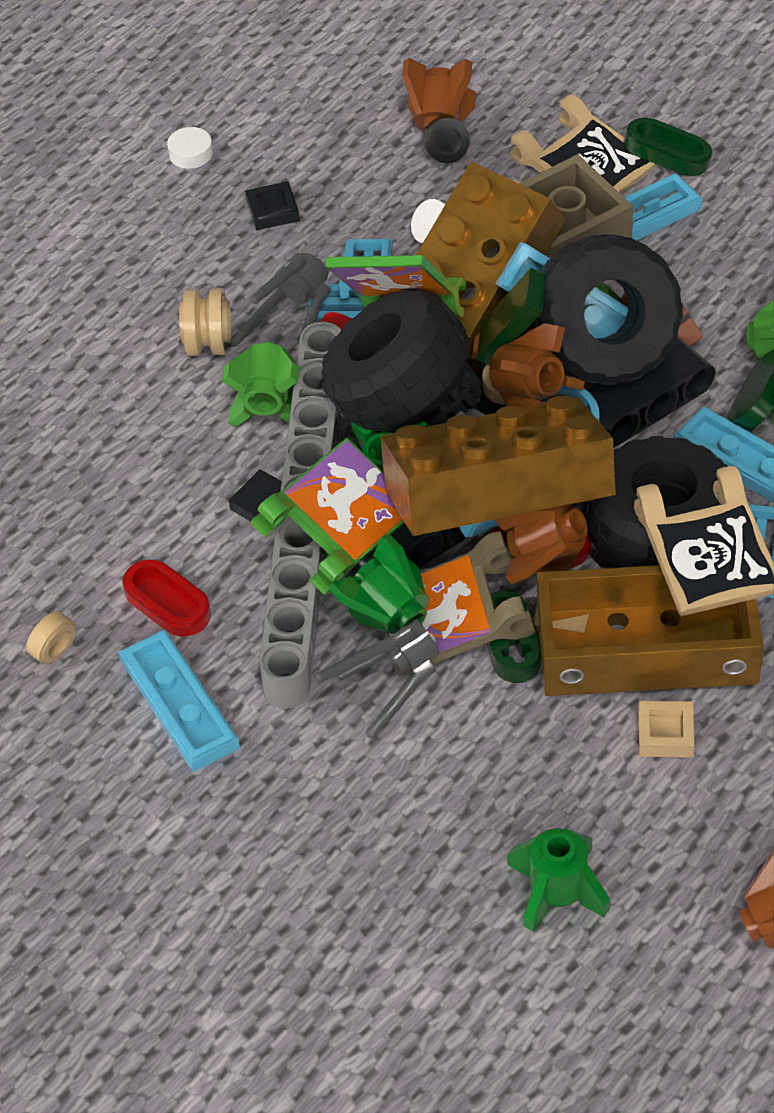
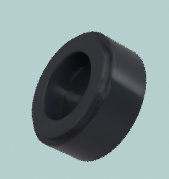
[423,116,470,163]

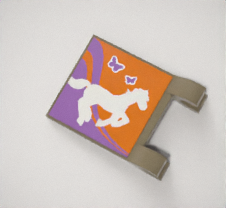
[387,532,536,676]

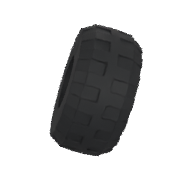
[533,234,683,385]
[322,289,469,433]
[585,436,728,568]

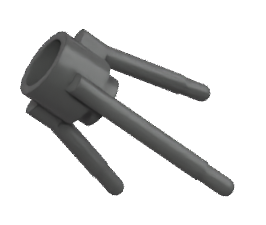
[229,253,331,347]
[315,619,440,738]

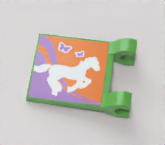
[325,255,466,317]
[250,438,405,595]

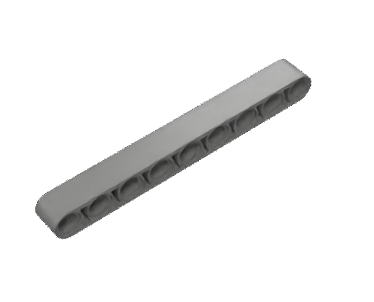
[259,321,341,709]

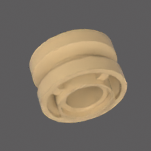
[179,288,232,356]

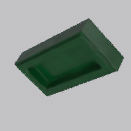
[476,268,546,365]

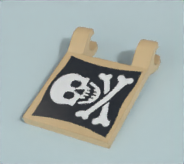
[510,94,658,194]
[634,466,774,616]

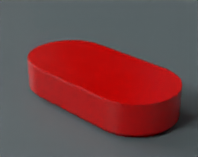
[122,560,211,637]

